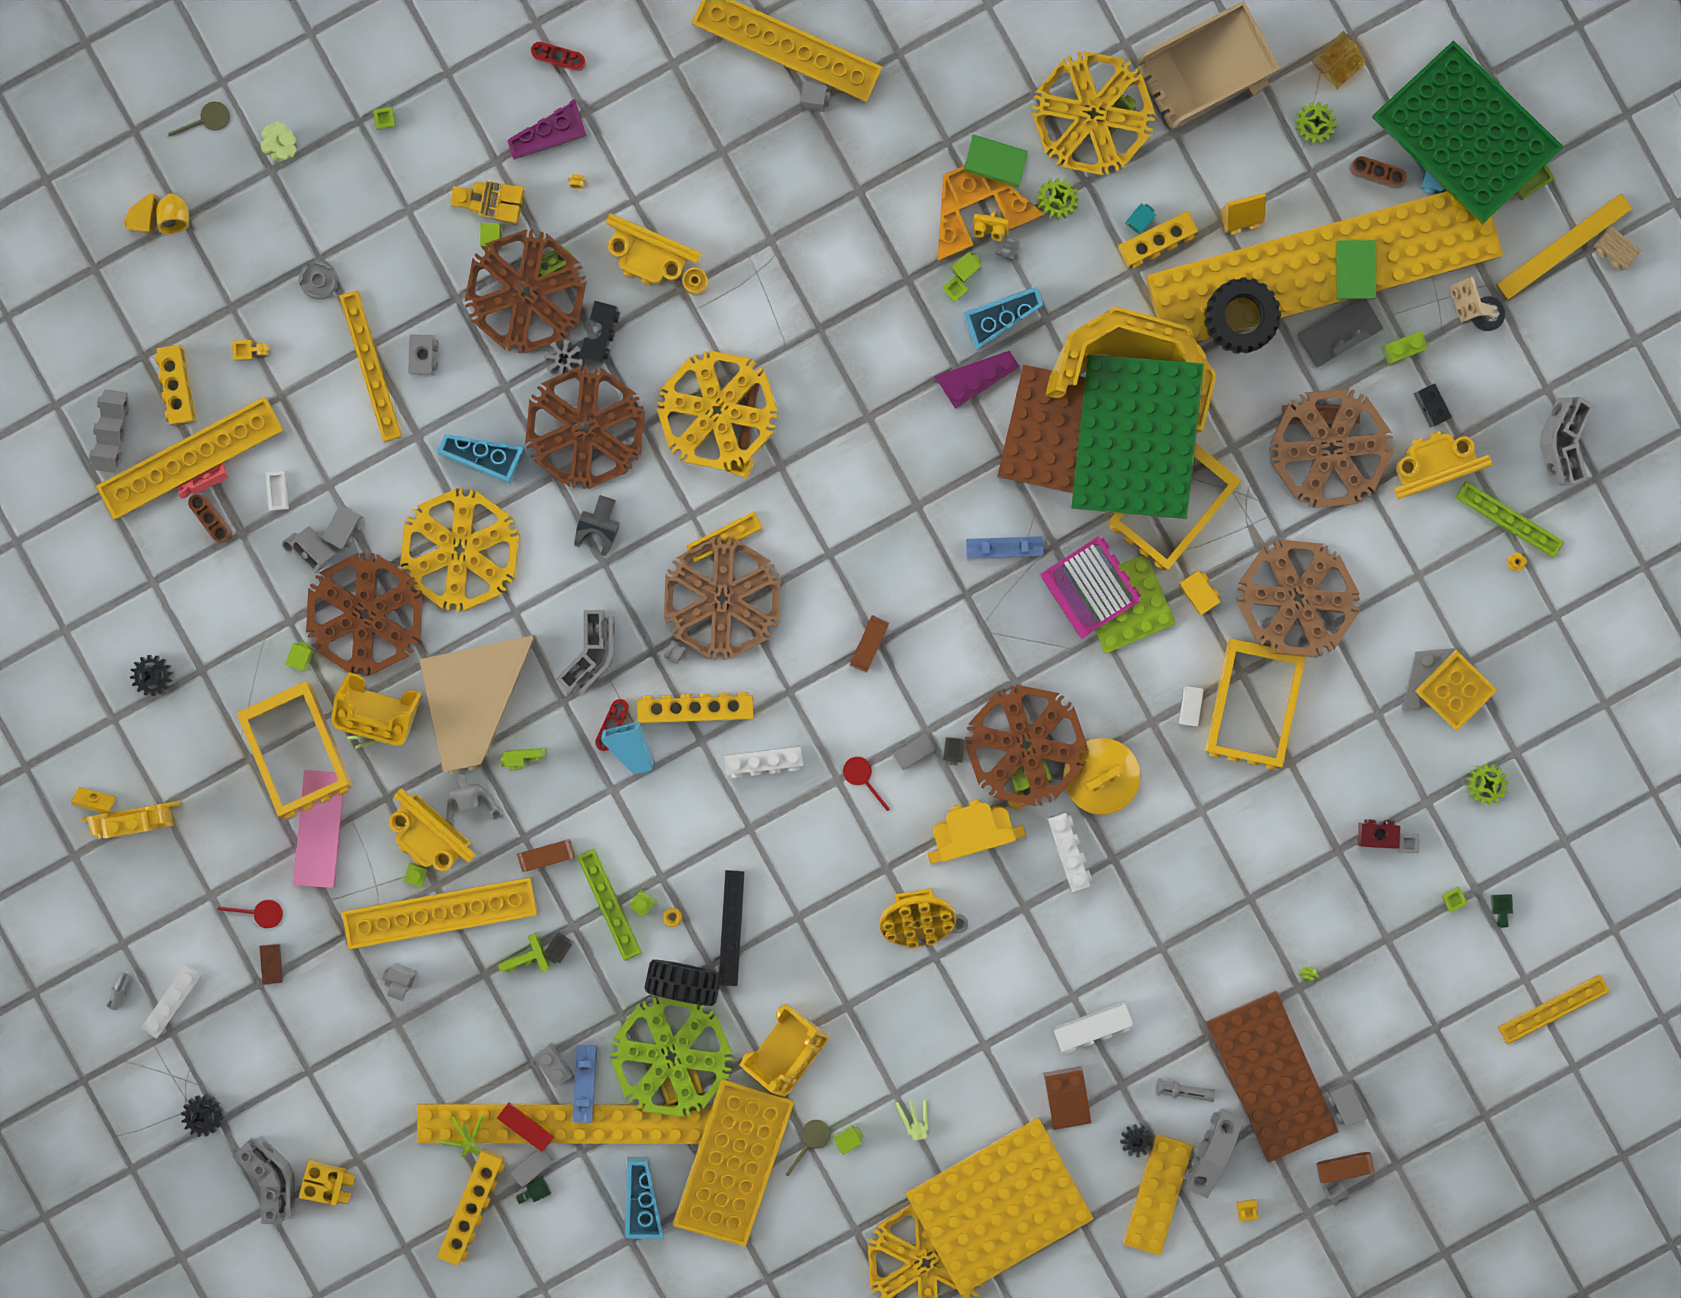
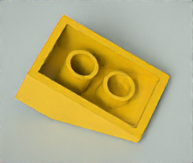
[1220,193,1266,235]

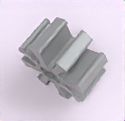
[544,340,584,376]

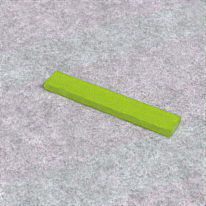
[1455,481,1564,558]
[577,848,642,961]

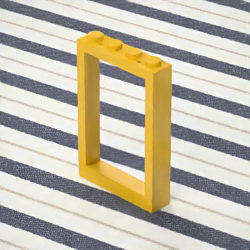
[1107,444,1242,571]
[1205,638,1306,770]
[237,681,353,820]

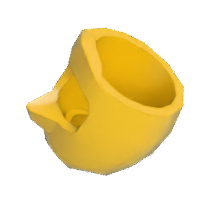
[156,193,189,235]

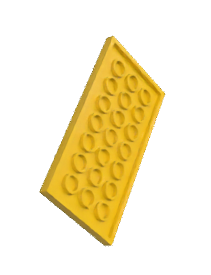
[673,1078,794,1247]

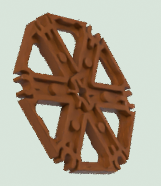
[464,229,587,353]
[525,365,645,489]
[306,553,423,676]
[964,685,1088,806]

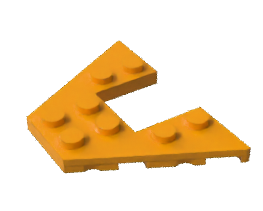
[938,165,1044,261]

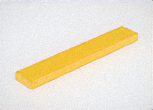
[1498,974,1610,1045]

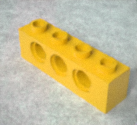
[1117,211,1198,269]
[155,345,197,426]

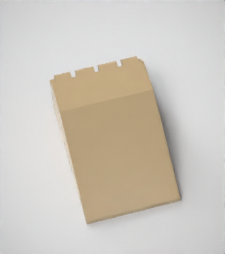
[1136,1,1281,130]

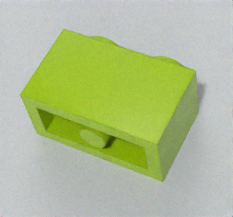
[1382,331,1429,365]

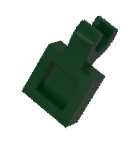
[1491,894,1513,928]
[516,1176,552,1204]

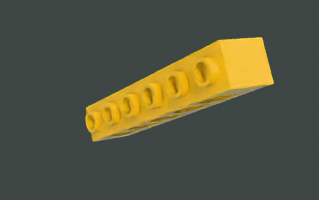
[637,692,754,723]
[437,1148,506,1266]

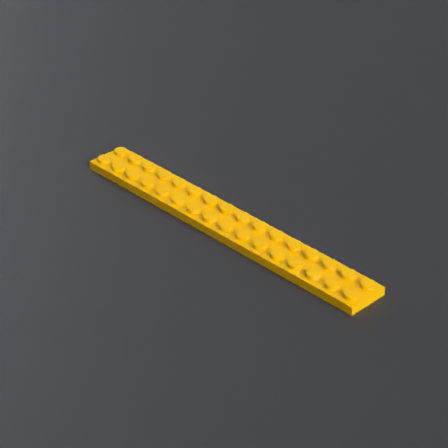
[417,1104,713,1144]

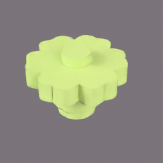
[261,122,297,162]

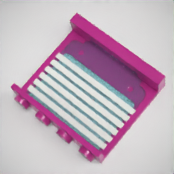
[1039,536,1141,639]

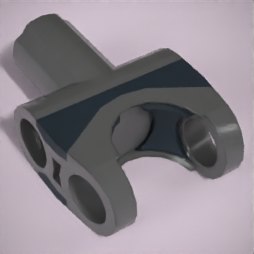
[574,495,620,556]

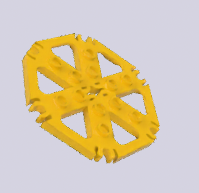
[1032,51,1156,175]
[656,350,779,471]
[400,488,520,611]
[868,1204,985,1298]

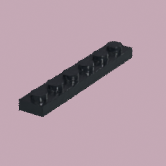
[719,870,745,986]

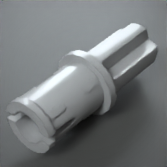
[106,972,131,1010]

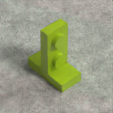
[498,932,551,973]

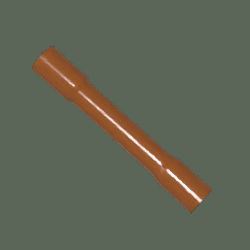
[738,375,761,450]

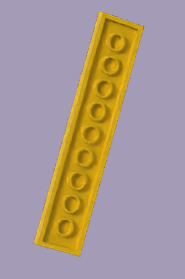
[692,0,882,103]
[96,397,284,520]
[342,877,538,950]

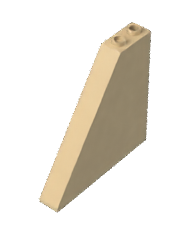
[419,635,535,775]

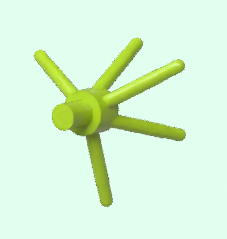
[438,1115,484,1157]

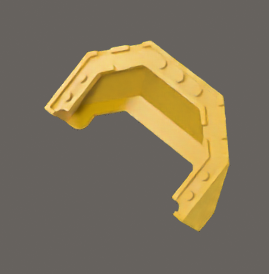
[1045,306,1217,433]

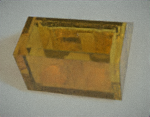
[1312,31,1366,90]

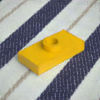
[71,787,116,815]

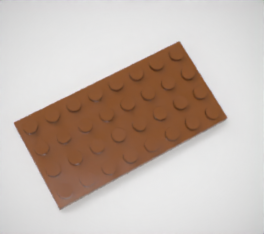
[1206,991,1339,1163]

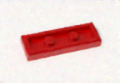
[497,1102,555,1153]

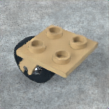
[1450,277,1505,331]

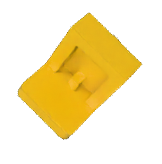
[725,458,755,479]

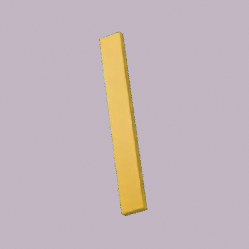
[1496,194,1633,300]
[339,290,402,443]

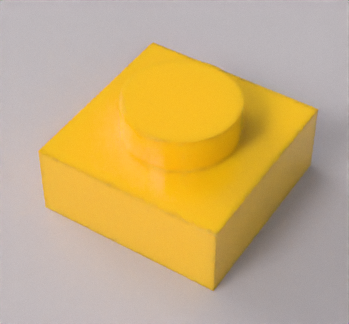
[450,186,473,209]

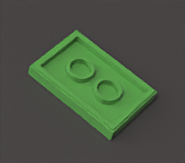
[963,134,1028,188]
[1336,240,1376,299]

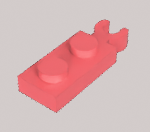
[177,463,228,499]

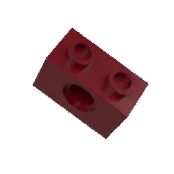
[1357,819,1400,849]

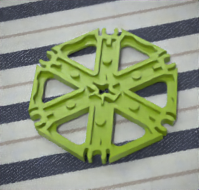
[610,996,733,1117]

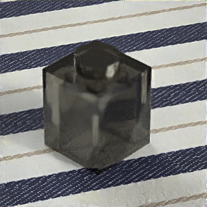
[943,737,965,766]
[544,932,574,964]

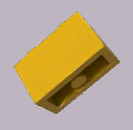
[1178,570,1221,615]

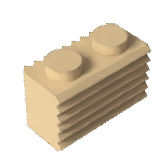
[1593,227,1641,271]

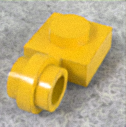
[232,340,270,361]

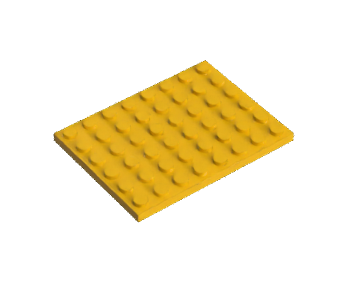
[905,1117,1094,1295]

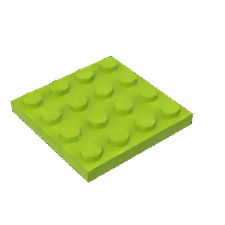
[1075,555,1176,654]

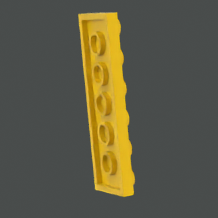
[1123,1134,1193,1256]

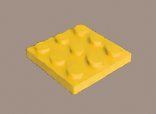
[1415,650,1497,731]

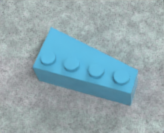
[963,287,1043,349]
[437,434,525,485]
[624,1157,664,1239]

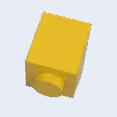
[124,193,158,234]

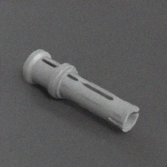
[1155,1078,1215,1102]

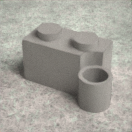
[282,526,336,574]
[382,964,417,1001]

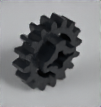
[130,655,173,696]
[181,1094,224,1137]

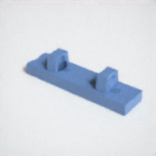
[966,536,1044,558]
[572,1045,597,1123]

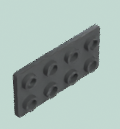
[1298,299,1383,367]

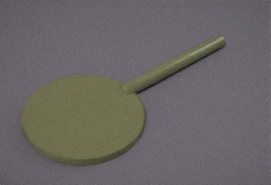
[168,101,230,136]
[786,1120,830,1176]

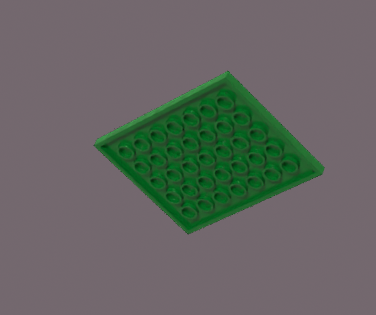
[1372,40,1564,225]
[1071,355,1204,519]

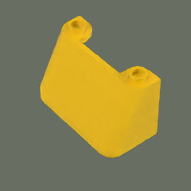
[331,672,422,746]
[739,1003,829,1096]

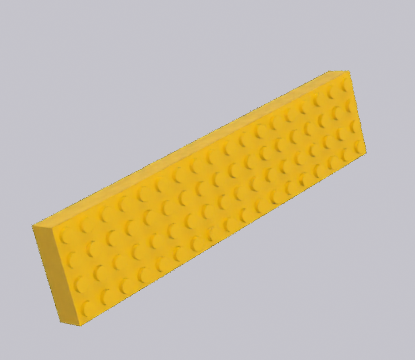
[1145,191,1503,343]

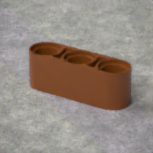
[1350,156,1407,188]
[188,494,232,543]
[849,615,889,673]
[517,839,575,872]
[1316,1152,1375,1183]

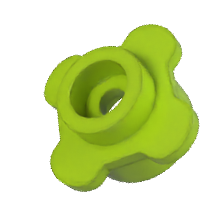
[1298,967,1320,982]

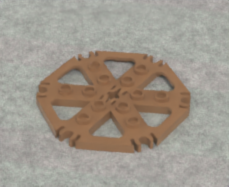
[1269,388,1394,508]
[664,537,781,660]
[1236,540,1360,658]

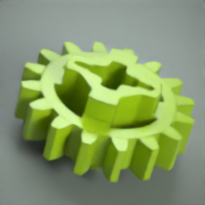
[1294,102,1337,145]
[1036,177,1079,220]
[1465,763,1509,805]

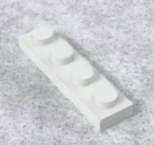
[141,964,202,1039]

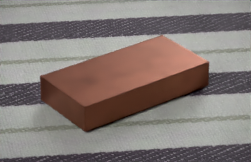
[259,944,283,984]

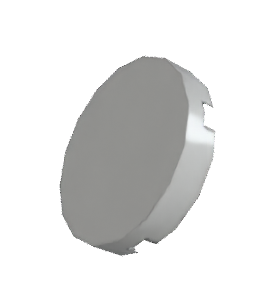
[299,260,338,300]

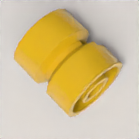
[682,268,709,296]

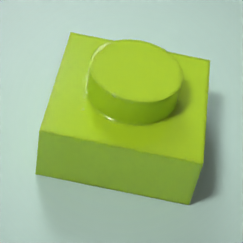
[373,107,396,130]
[942,275,969,303]
[403,863,428,888]
[1441,886,1468,913]

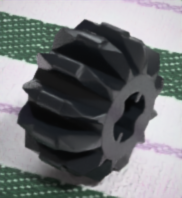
[1120,1124,1153,1158]

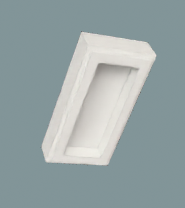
[266,471,289,511]
[1178,686,1204,727]

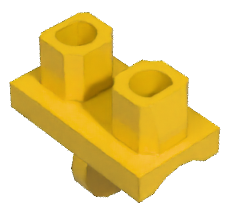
[974,210,1009,241]

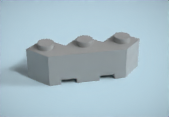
[89,389,129,473]

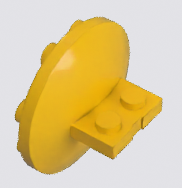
[1063,738,1140,815]
[879,888,956,949]

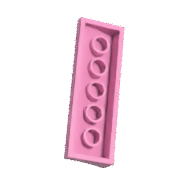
[293,770,344,888]

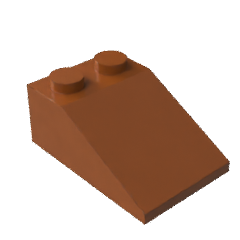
[1043,1066,1091,1130]

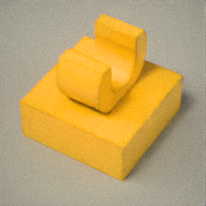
[1236,1199,1259,1222]

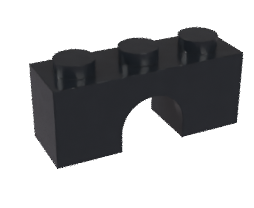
[580,301,621,364]

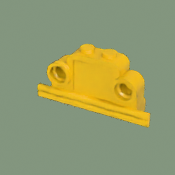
[605,213,702,287]
[1394,431,1493,500]
[389,788,476,871]
[927,799,1026,864]
[81,801,182,839]

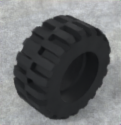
[1204,277,1281,354]
[644,959,721,1006]

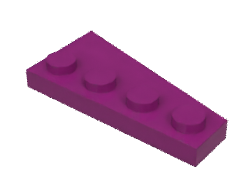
[507,99,587,160]
[935,351,1020,409]

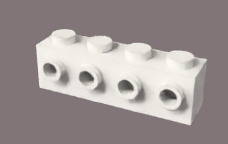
[724,746,804,778]
[1047,812,1092,892]
[1052,1001,1134,1053]

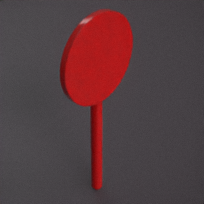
[843,757,890,811]
[217,900,283,928]

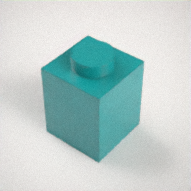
[1125,203,1156,235]

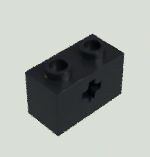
[1413,383,1452,428]

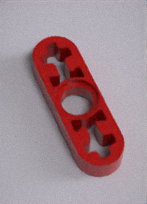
[531,42,586,71]
[595,699,629,751]

